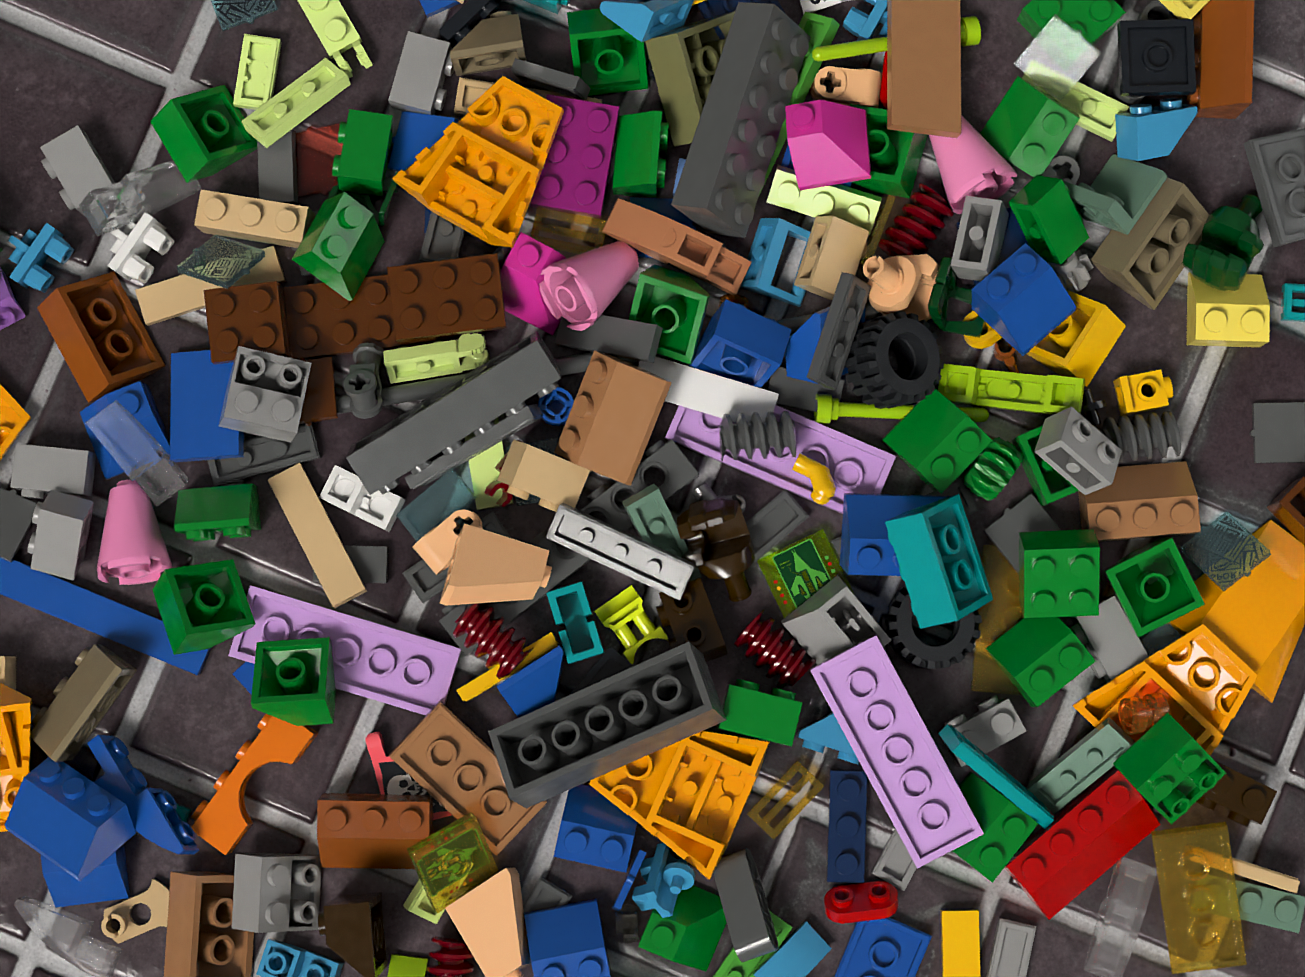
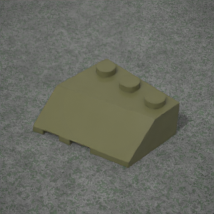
[645,10,736,146]

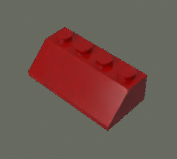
[1004,768,1161,920]

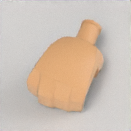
[863,254,939,322]

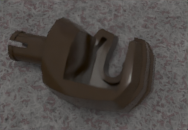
[677,498,755,602]

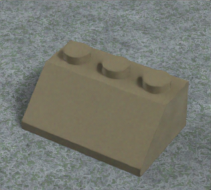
[1090,177,1209,310]
[30,644,137,762]

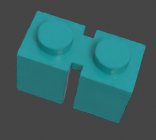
[546,582,604,664]

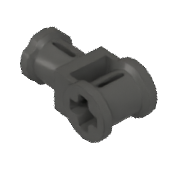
[343,343,384,419]

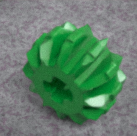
[964,437,1023,501]

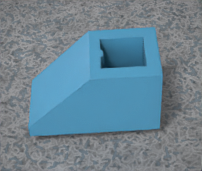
[1115,98,1197,161]
[796,712,859,765]

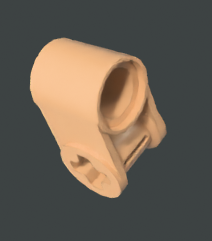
[810,66,882,108]
[412,509,483,575]

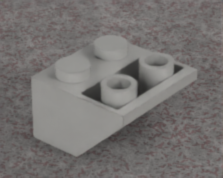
[219,346,311,443]
[781,575,892,665]
[232,853,321,933]

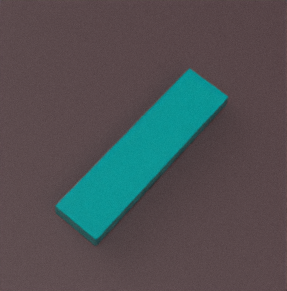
[938,724,1054,829]

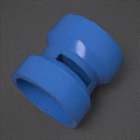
[538,387,574,427]

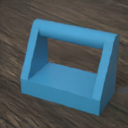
[600,0,694,43]
[740,218,811,307]

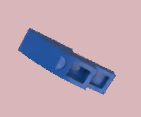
[87,735,199,854]

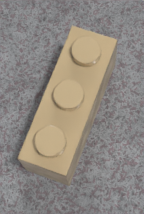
[194,190,316,248]

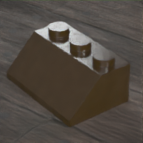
[318,892,387,977]

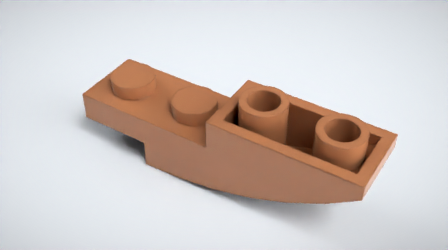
[602,198,751,296]

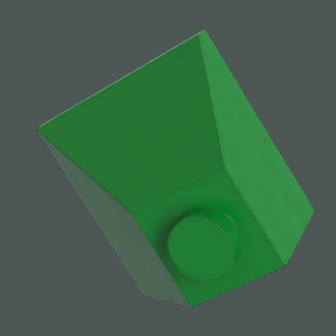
[629,264,710,364]
[1104,536,1205,637]
[251,637,336,726]
[638,885,727,971]

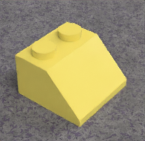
[1187,272,1270,347]

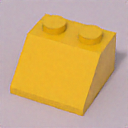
[1026,290,1126,387]

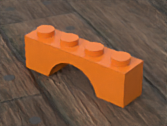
[191,714,318,855]

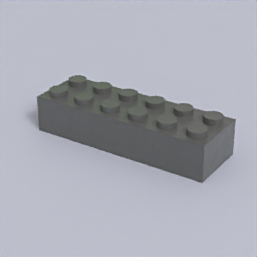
[671,2,811,238]
[346,331,561,495]
[488,642,727,809]

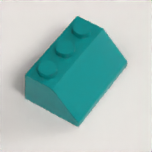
[885,494,994,629]

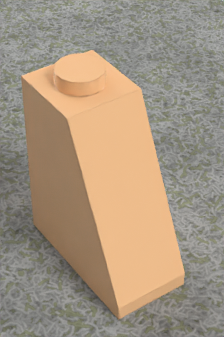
[440,523,552,606]
[445,868,530,977]

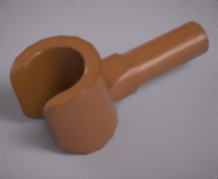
[993,342,1019,373]

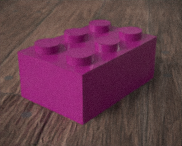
[529,94,620,219]

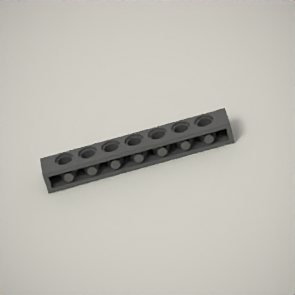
[439,440,699,656]

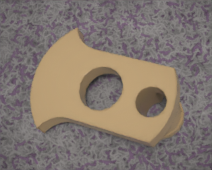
[101,878,170,944]

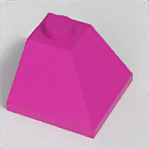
[785,100,871,191]
[500,232,566,336]

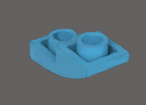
[753,921,832,977]
[256,939,344,977]

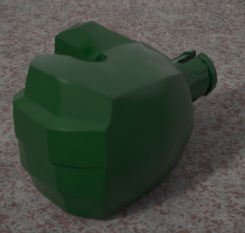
[1182,194,1264,291]

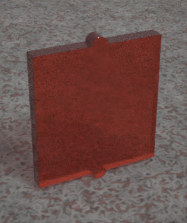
[296,124,343,198]

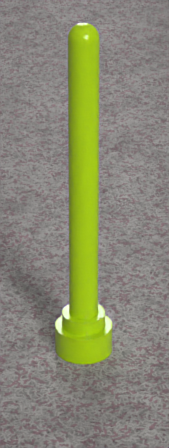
[812,16,981,62]
[814,394,989,423]

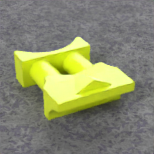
[594,585,668,664]

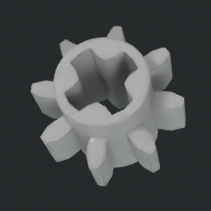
[1048,248,1094,293]

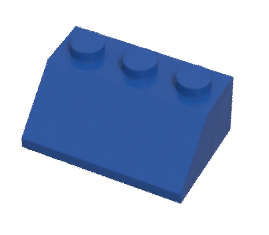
[839,493,949,576]
[5,757,136,882]

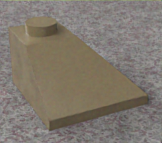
[450,11,527,76]

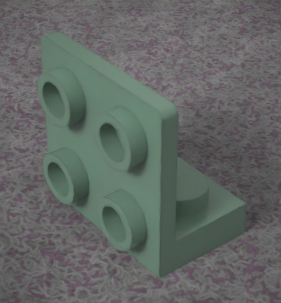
[1063,154,1167,235]

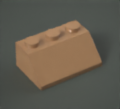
[554,350,671,486]
[1078,461,1201,542]
[164,871,254,977]

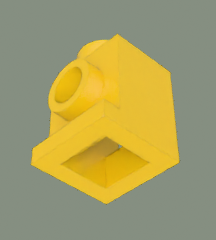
[1113,369,1173,416]

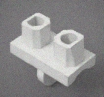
[107,212,174,283]

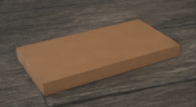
[887,0,961,138]
[389,701,547,856]

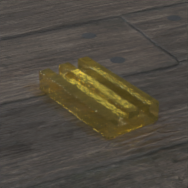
[531,207,606,254]
[747,760,824,840]

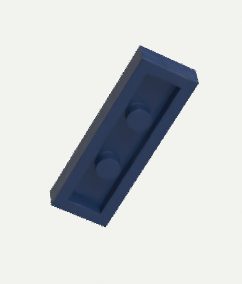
[826,770,867,883]

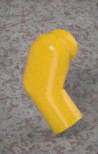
[792,453,836,505]

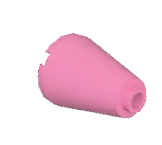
[929,115,1017,214]
[539,241,639,331]
[97,480,172,585]

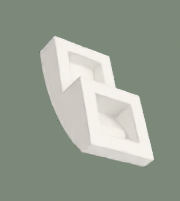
[319,465,405,532]

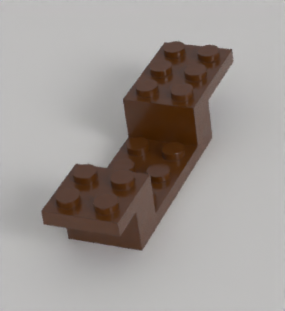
[204,253,507,365]

